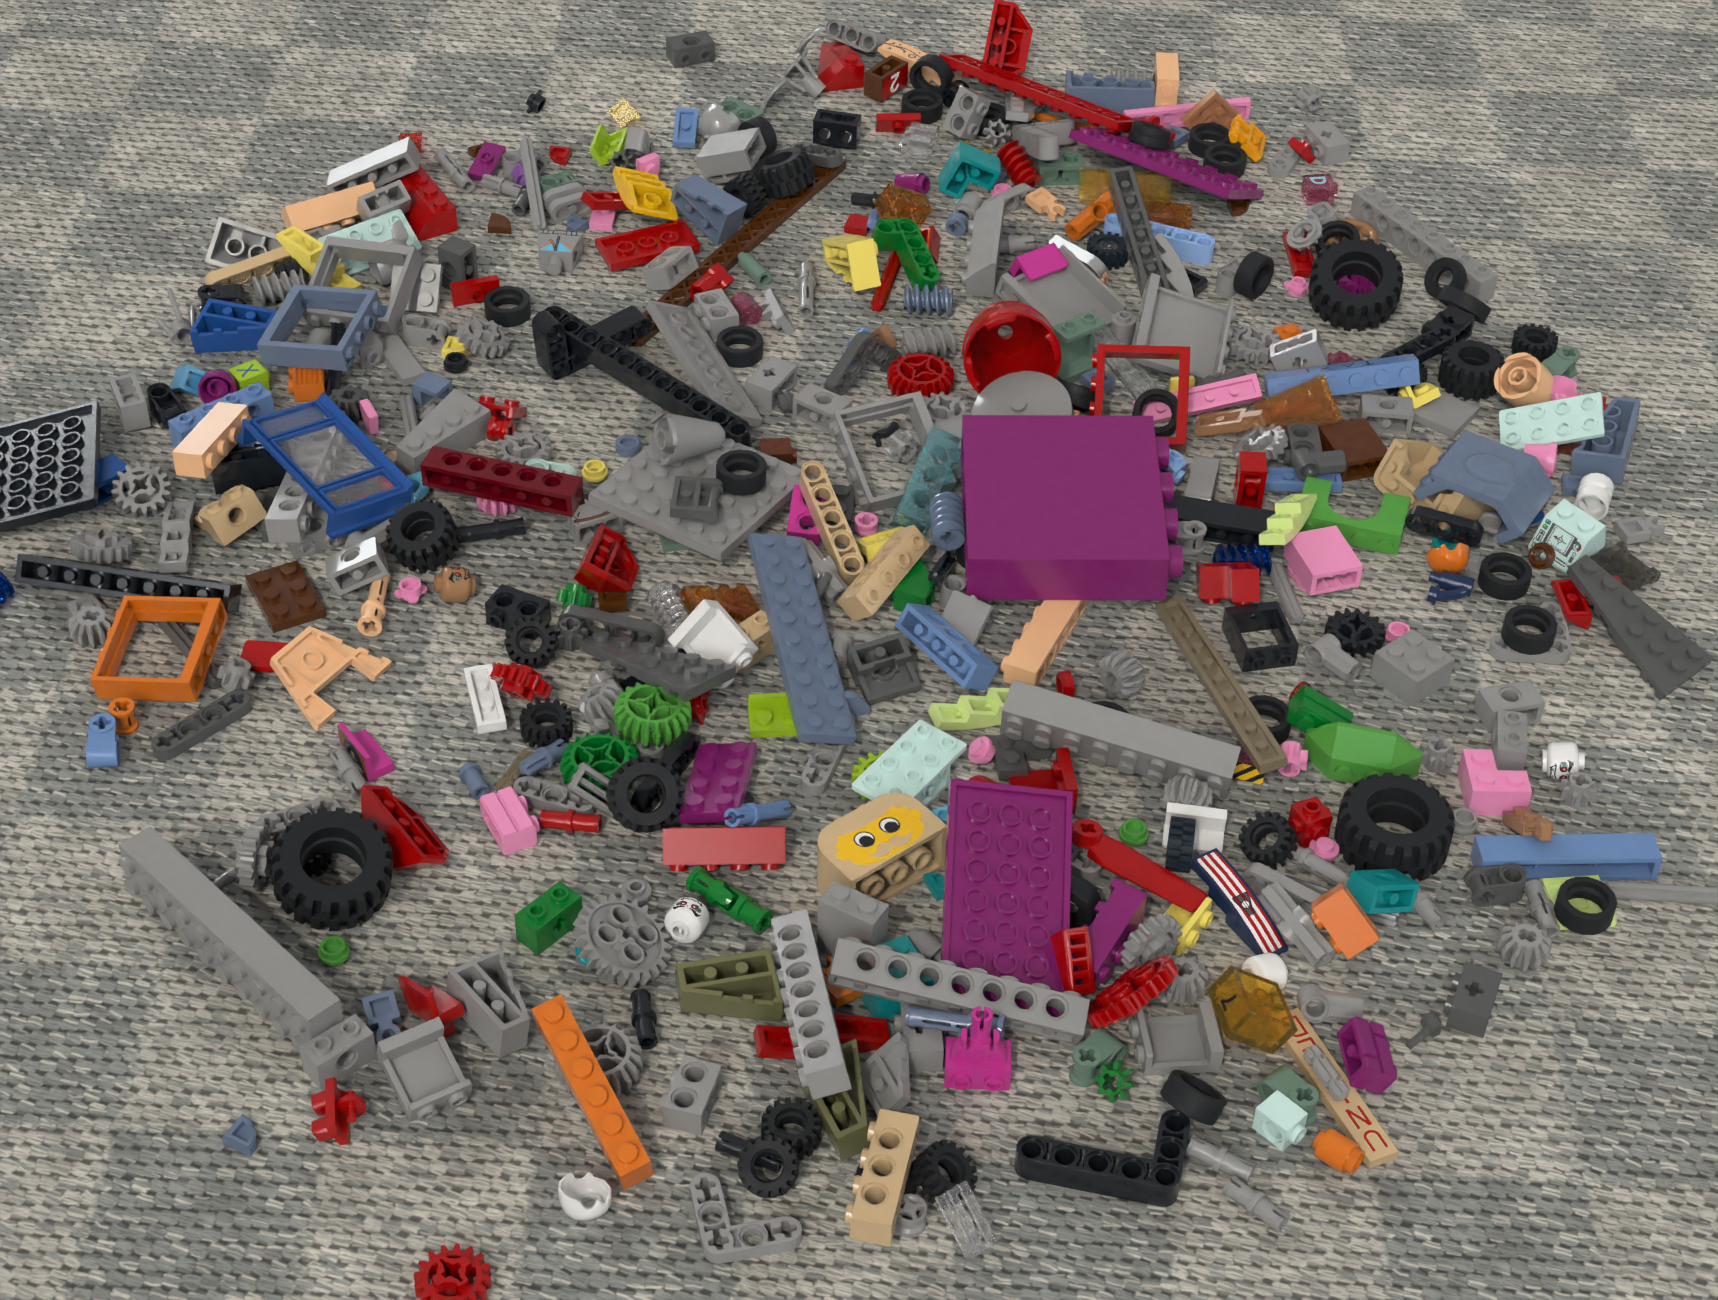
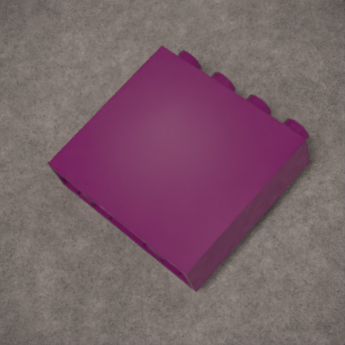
[961,415,1183,600]

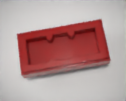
[875,113,921,134]
[450,275,500,307]

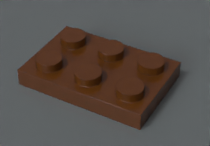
[245,560,327,633]

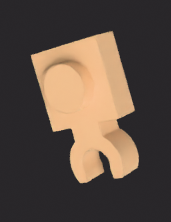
[1025,187,1066,221]

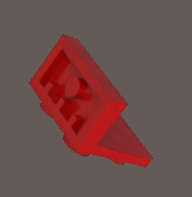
[1008,747,1078,814]

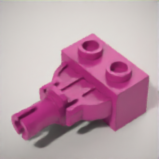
[944,1006,1011,1092]

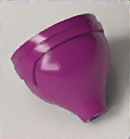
[198,369,237,404]

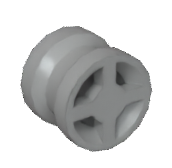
[895,1194,927,1238]

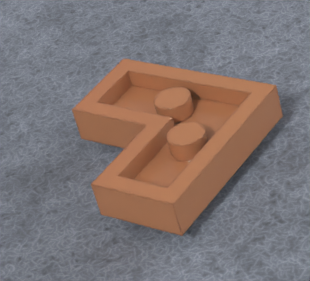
[1180,88,1240,130]

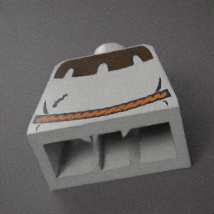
[566,492,623,546]

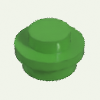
[1118,818,1149,846]
[317,936,350,966]

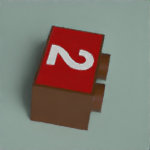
[864,55,908,102]

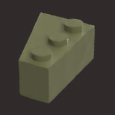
[675,949,783,1022]
[796,1038,871,1162]

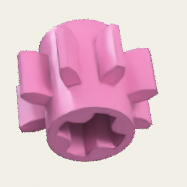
[1278,741,1309,777]

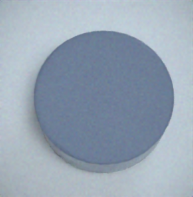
[615,435,641,457]

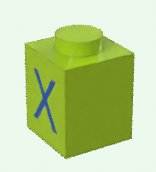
[228,359,271,391]

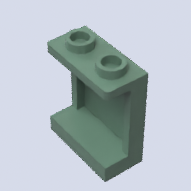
[1052,311,1105,383]

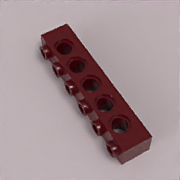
[420,446,584,517]

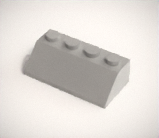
[962,195,1005,297]

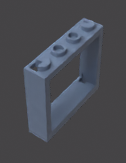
[257,284,382,371]

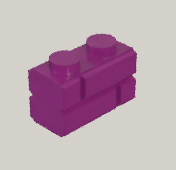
[1337,1016,1397,1094]

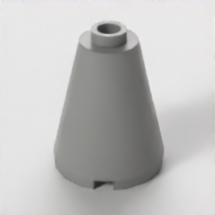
[649,412,725,466]

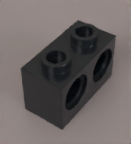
[813,109,862,149]
[485,584,551,640]

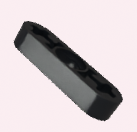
[1405,506,1484,547]

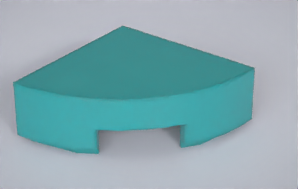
[923,872,944,901]

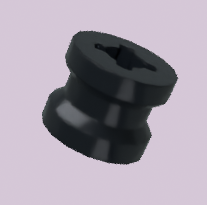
[274,258,300,279]

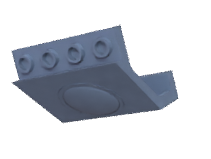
[1414,430,1555,544]

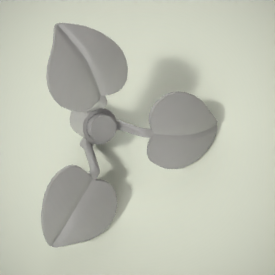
[761,26,827,112]

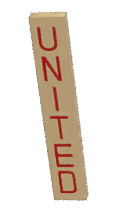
[1269,1008,1399,1169]

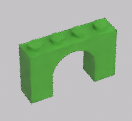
[1299,476,1411,556]

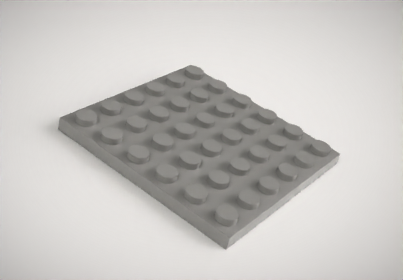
[588,438,811,561]

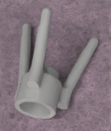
[156,288,195,343]

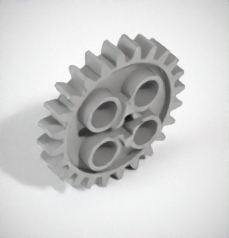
[572,893,672,988]

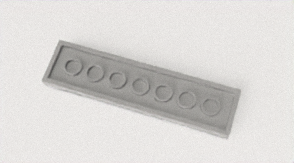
[646,300,763,428]

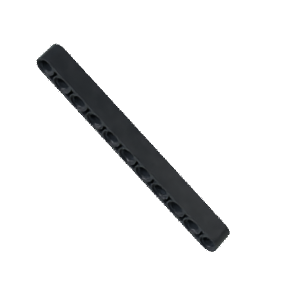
[545,306,752,447]

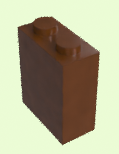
[1318,418,1388,482]

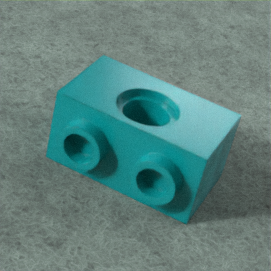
[1347,869,1420,914]

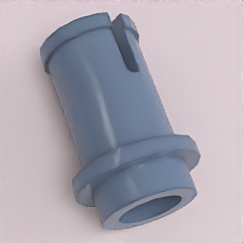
[459,762,490,800]

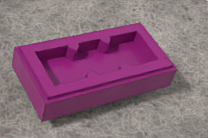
[468,141,506,181]

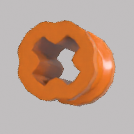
[108,697,139,735]

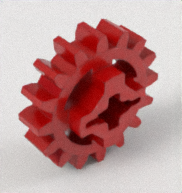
[490,662,553,702]
[414,1243,492,1300]

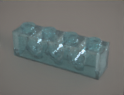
[891,426,962,533]

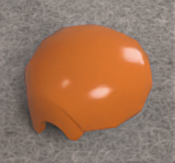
[1426,543,1470,574]

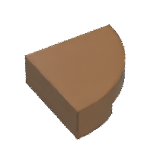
[870,324,898,348]

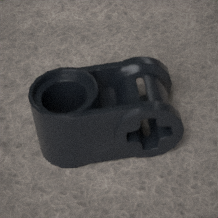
[197,283,246,313]
[147,383,187,429]

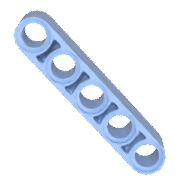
[1103,213,1215,265]

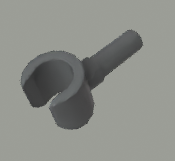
[1405,1012,1442,1049]

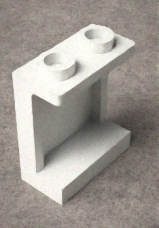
[668,599,758,689]

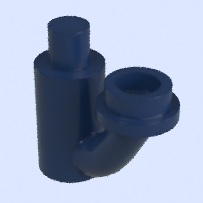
[1427,570,1475,605]

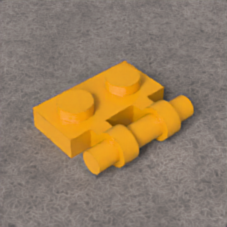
[1228,114,1267,163]

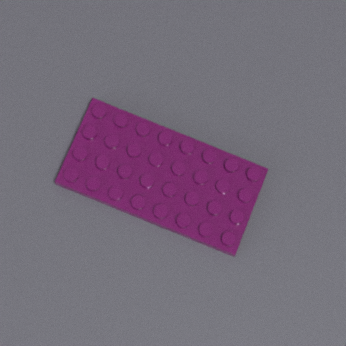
[1068,126,1264,199]
[941,779,1073,1017]

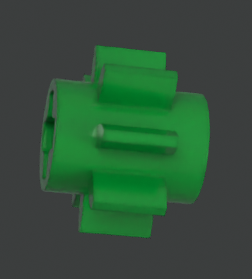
[556,582,592,609]
[1094,1060,1138,1103]

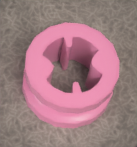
[854,512,878,537]

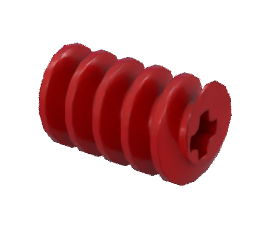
[997,140,1043,188]

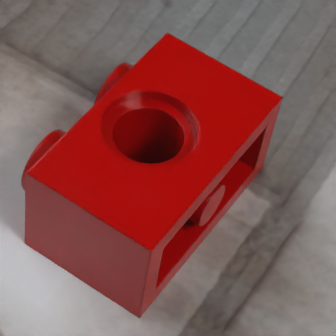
[1233,451,1267,509]

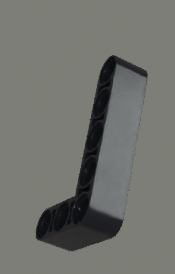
[532,306,652,380]
[1014,1110,1190,1207]

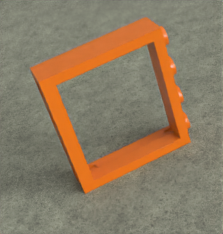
[90,595,228,702]

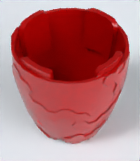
[962,300,1062,394]

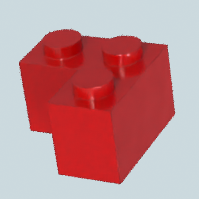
[1196,562,1259,606]

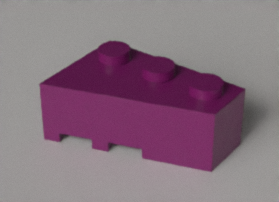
[1071,878,1147,991]

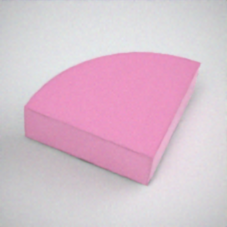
[359,399,379,435]

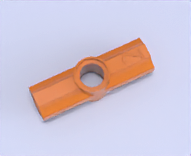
[1065,190,1115,241]

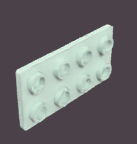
[317,209,422,276]
[1499,392,1605,451]
[852,720,967,807]

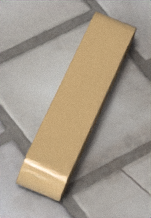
[798,460,865,586]

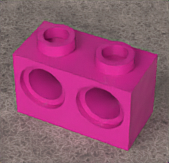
[787,484,827,547]

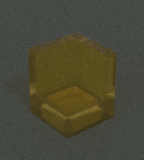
[607,97,640,129]

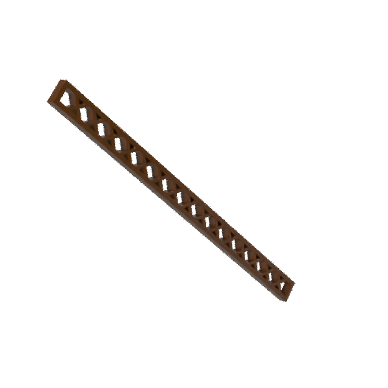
[631,161,846,347]

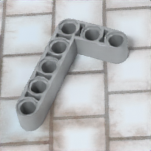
[1012,119,1076,160]

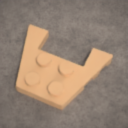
[270,626,392,731]

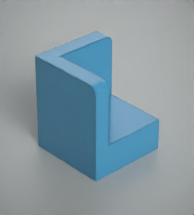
[170,364,206,398]

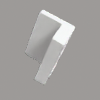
[1162,802,1227,854]

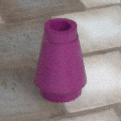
[894,173,930,196]

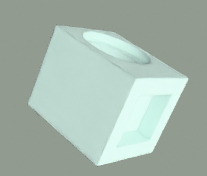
[1252,1090,1308,1151]

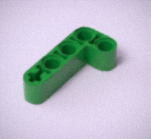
[871,218,940,292]

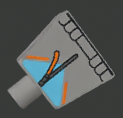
[538,229,584,276]

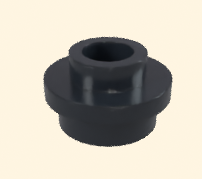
[443,352,469,374]

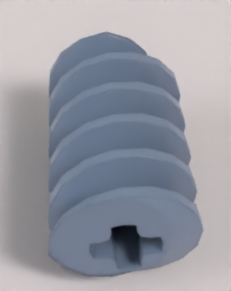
[904,284,953,316]
[929,491,966,551]

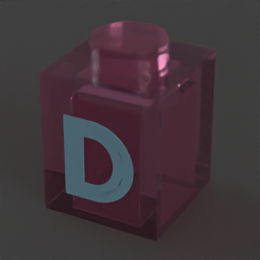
[1301,173,1338,206]

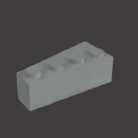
[396,388,491,476]

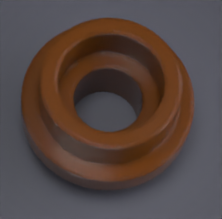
[1528,542,1556,569]

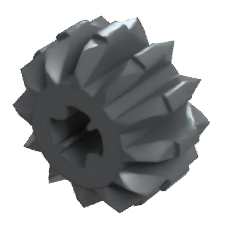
[328,384,371,424]

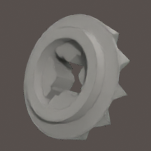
[1287,219,1323,252]

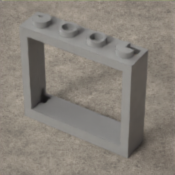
[302,236,423,335]
[828,391,957,513]

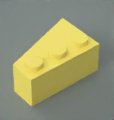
[822,234,881,292]

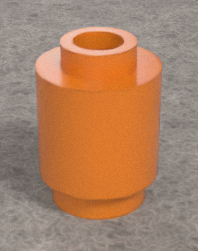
[1312,1128,1365,1175]

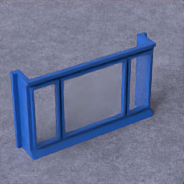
[237,392,414,540]

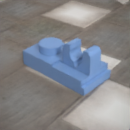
[673,108,699,149]

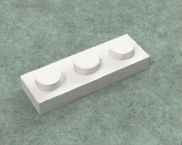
[463,663,507,734]

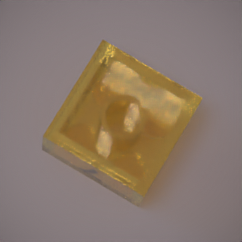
[1207,966,1298,1054]

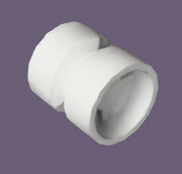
[1574,473,1614,521]

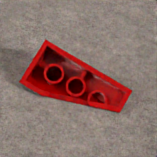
[817,42,864,92]

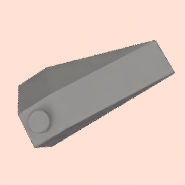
[204,216,304,269]

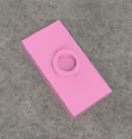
[589,210,618,231]

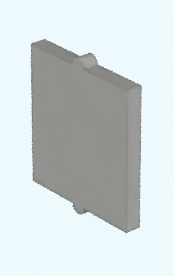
[941,590,993,646]

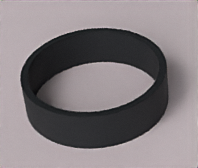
[1437,285,1491,323]

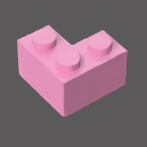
[1457,749,1532,815]

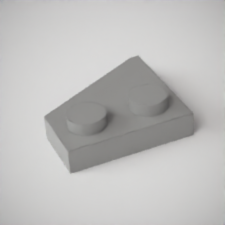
[861,1031,911,1116]

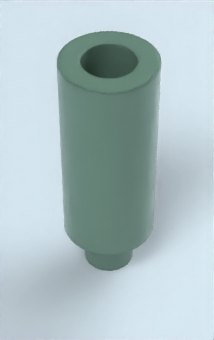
[737,252,772,287]

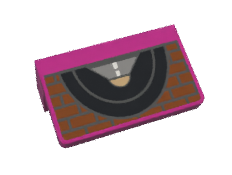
[337,723,394,782]

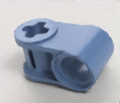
[86,713,120,768]

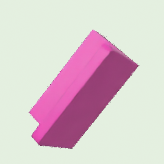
[1009,243,1068,282]

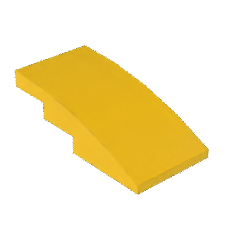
[612,166,678,221]

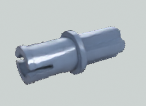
[518,739,568,776]

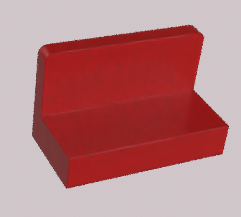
[398,975,466,1026]

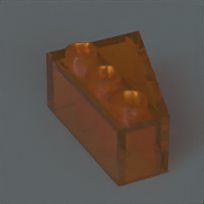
[1249,374,1343,427]

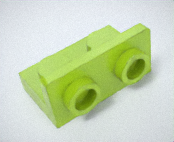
[748,692,797,738]

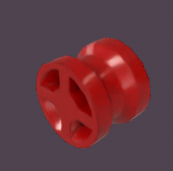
[487,415,515,441]

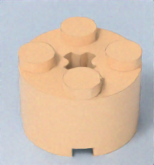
[1494,352,1554,408]

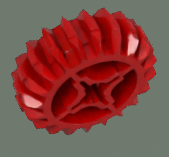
[887,352,954,398]

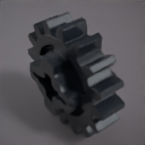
[1324,608,1386,658]

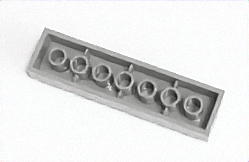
[1000,679,1241,800]

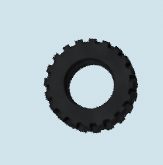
[1308,237,1404,331]
[1334,773,1455,881]
[272,807,393,931]

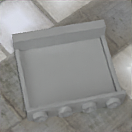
[995,245,1127,333]
[1128,273,1236,383]

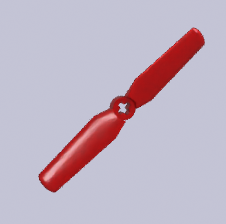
[969,775,1208,913]

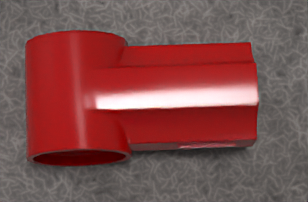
[689,262,735,300]

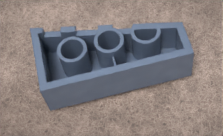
[1065,70,1156,114]
[1570,397,1641,484]

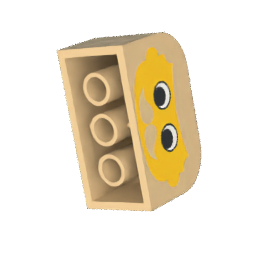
[817,793,947,903]

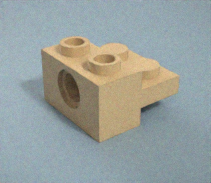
[193,485,267,546]

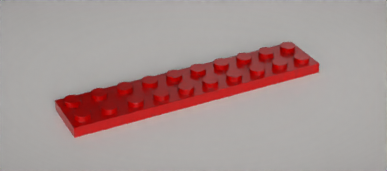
[939,54,1136,134]

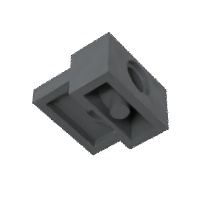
[846,632,921,705]

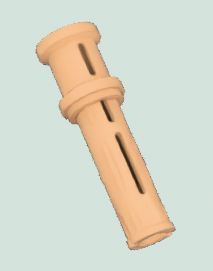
[357,573,390,637]

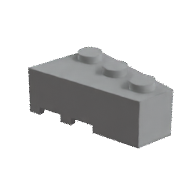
[446,948,530,1058]

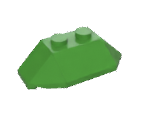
[1303,722,1423,783]

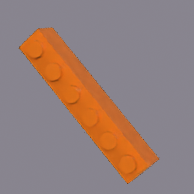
[532,994,654,1190]

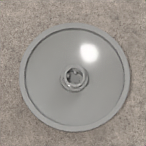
[971,371,1073,416]

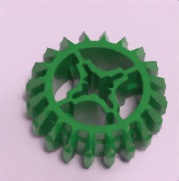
[560,731,638,801]

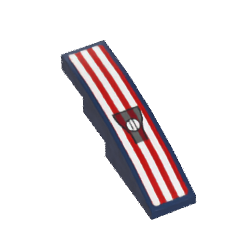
[1191,848,1288,955]

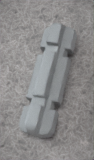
[1303,1045,1350,1102]

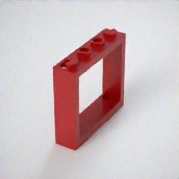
[1089,344,1190,452]

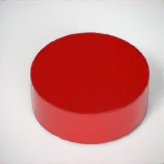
[1056,670,1075,697]

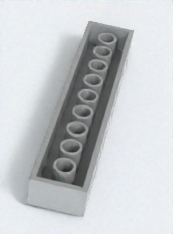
[119,826,343,1053]

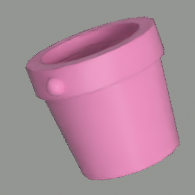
[1524,442,1558,478]

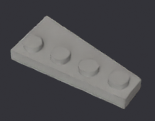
[1004,91,1047,122]

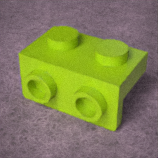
[590,124,628,166]

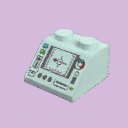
[1528,499,1606,576]

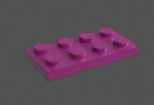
[678,741,758,824]

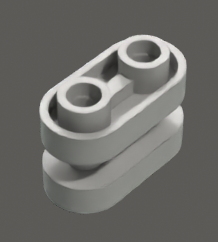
[542,182,592,223]

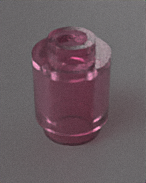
[731,292,762,326]

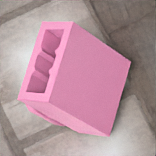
[1283,525,1363,596]

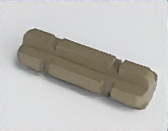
[496,749,534,792]

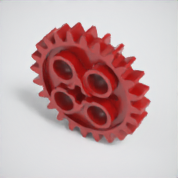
[1087,955,1179,1029]

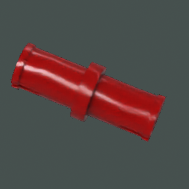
[539,809,603,834]

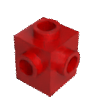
[1287,796,1333,848]

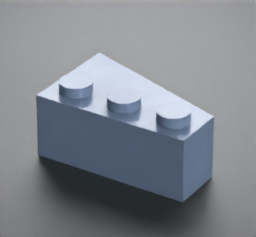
[670,174,747,246]

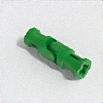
[686,866,774,935]

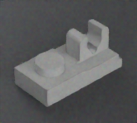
[757,288,795,335]

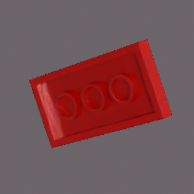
[595,220,700,272]

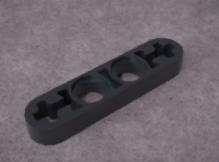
[1380,326,1457,364]
[630,731,701,813]

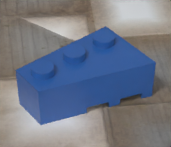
[189,298,278,353]

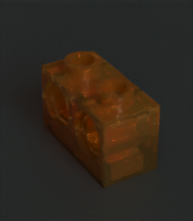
[874,183,932,228]
[1145,201,1191,230]

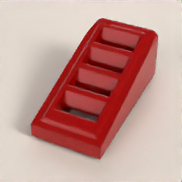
[1050,926,1095,996]

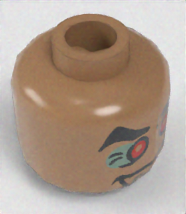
[433,566,475,603]

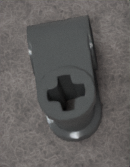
[1464,863,1527,907]

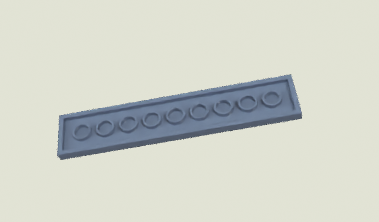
[747,533,857,745]

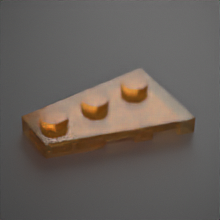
[679,583,760,622]

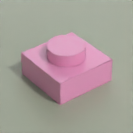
[636,152,660,175]

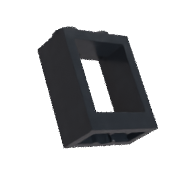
[1222,601,1299,672]

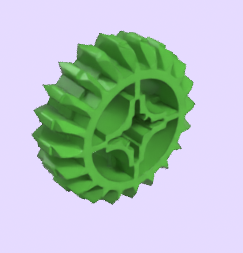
[613,682,692,748]

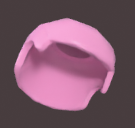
[1550,375,1583,401]

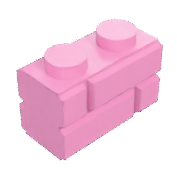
[479,786,540,856]

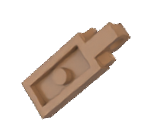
[1194,408,1267,437]
[1502,806,1554,841]

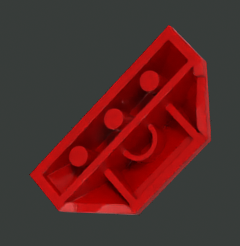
[982,0,1033,75]
[573,523,639,592]
[361,785,450,871]

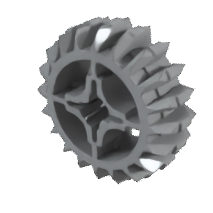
[554,1019,643,1099]

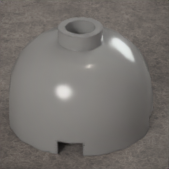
[698,104,741,143]

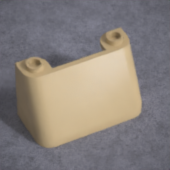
[1374,438,1496,530]

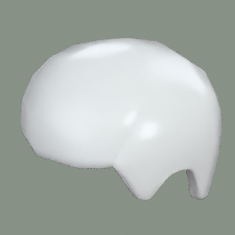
[558,1172,612,1221]

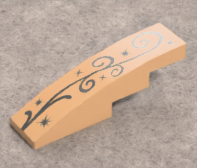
[877,39,962,86]

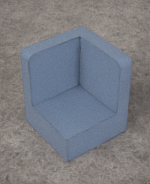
[412,371,453,406]

